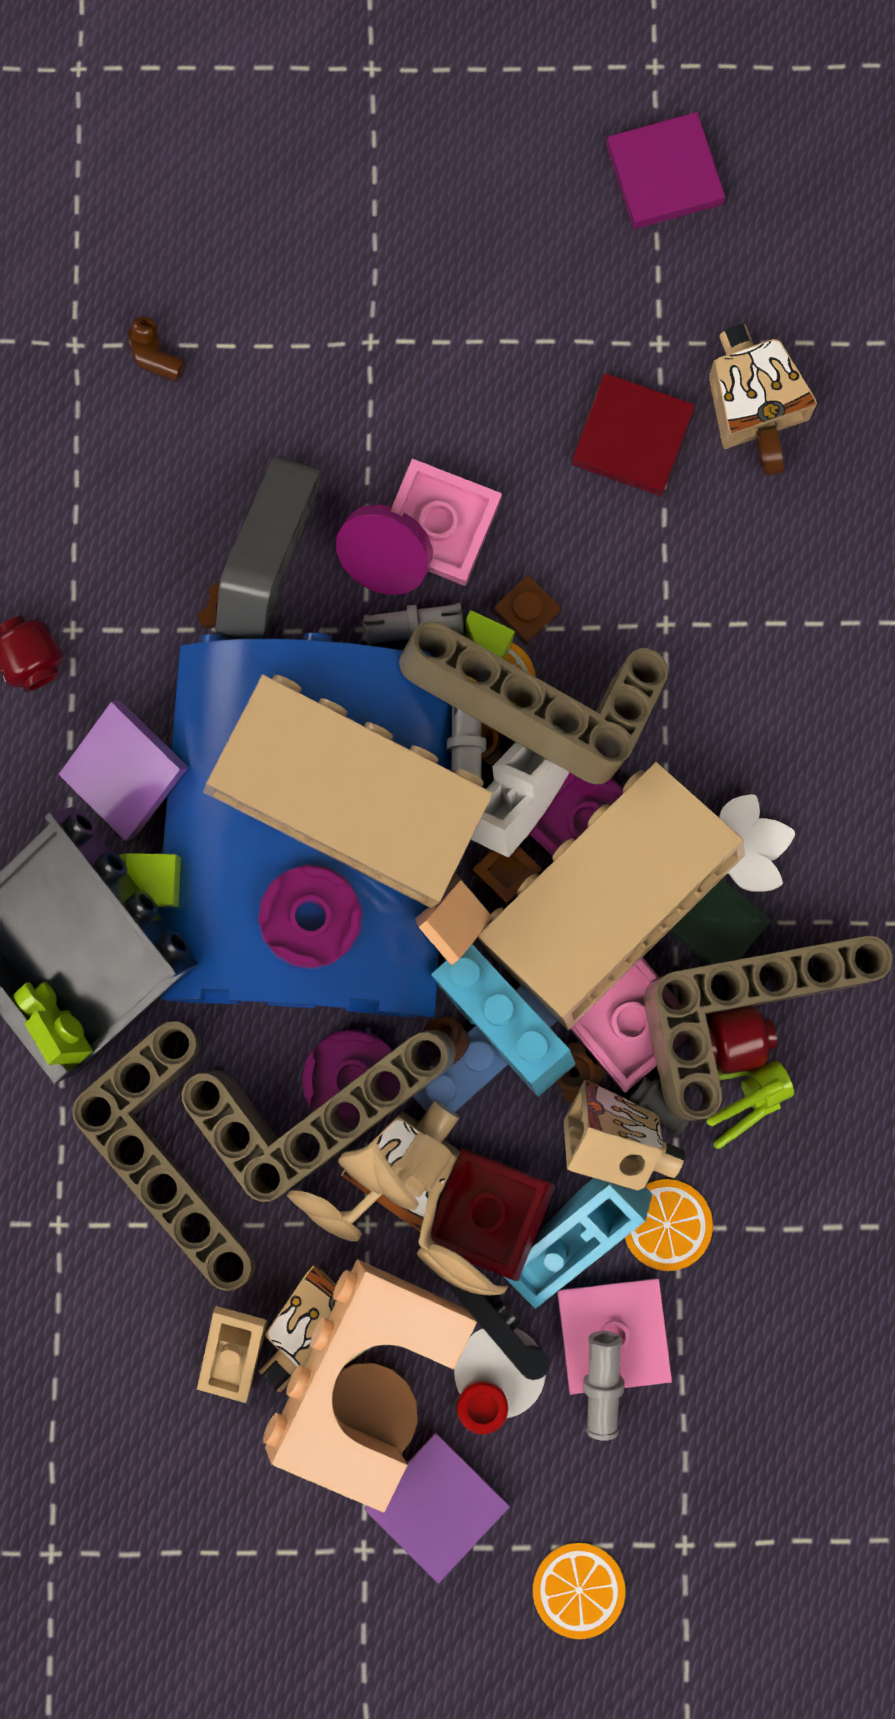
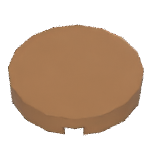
[332,1362,418,1453]

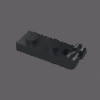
[441,1261,549,1380]

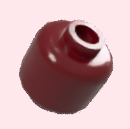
[0,615,63,692]
[706,1005,777,1074]

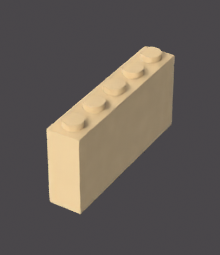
[203,674,493,908]
[478,762,745,1030]

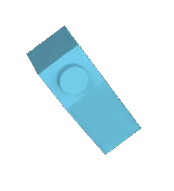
[503,1178,652,1309]

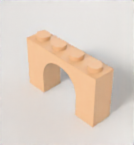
[263,1259,477,1513]

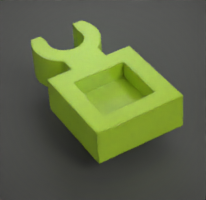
[14,982,93,1065]

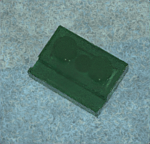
[669,879,772,965]

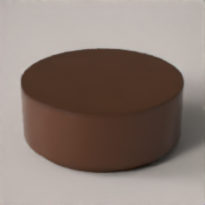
[756,425,784,476]
[418,1017,470,1068]

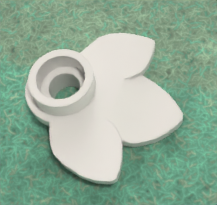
[719,795,795,892]

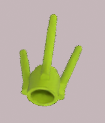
[687,1060,794,1149]

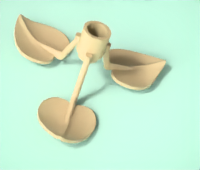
[286,1133,508,1295]

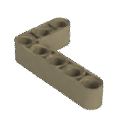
[399,622,669,784]
[644,936,893,1121]
[72,1021,255,1291]
[182,1030,456,1202]

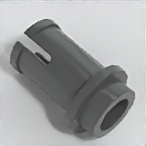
[628,1076,695,1136]

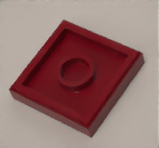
[571,373,695,497]
[431,1148,556,1282]

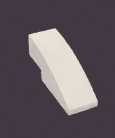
[471,725,570,858]

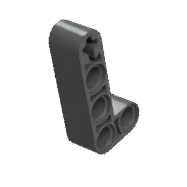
[216,456,322,639]

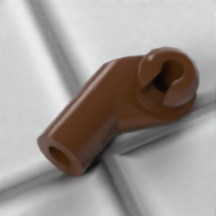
[128,316,186,382]

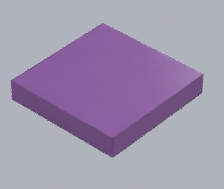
[58,700,188,841]
[364,1432,510,1584]

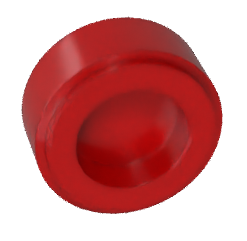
[457,1380,508,1434]

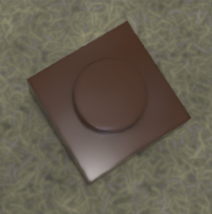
[493,575,562,646]
[472,846,543,907]

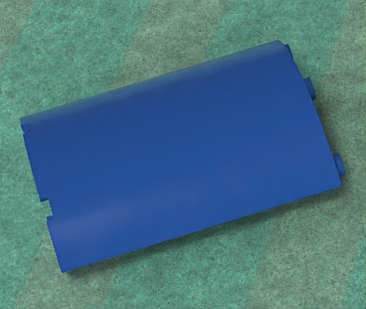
[158,633,452,1018]

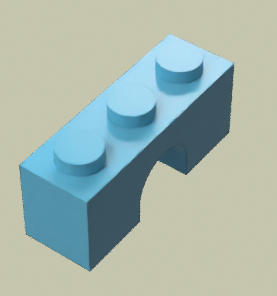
[431,944,576,1097]

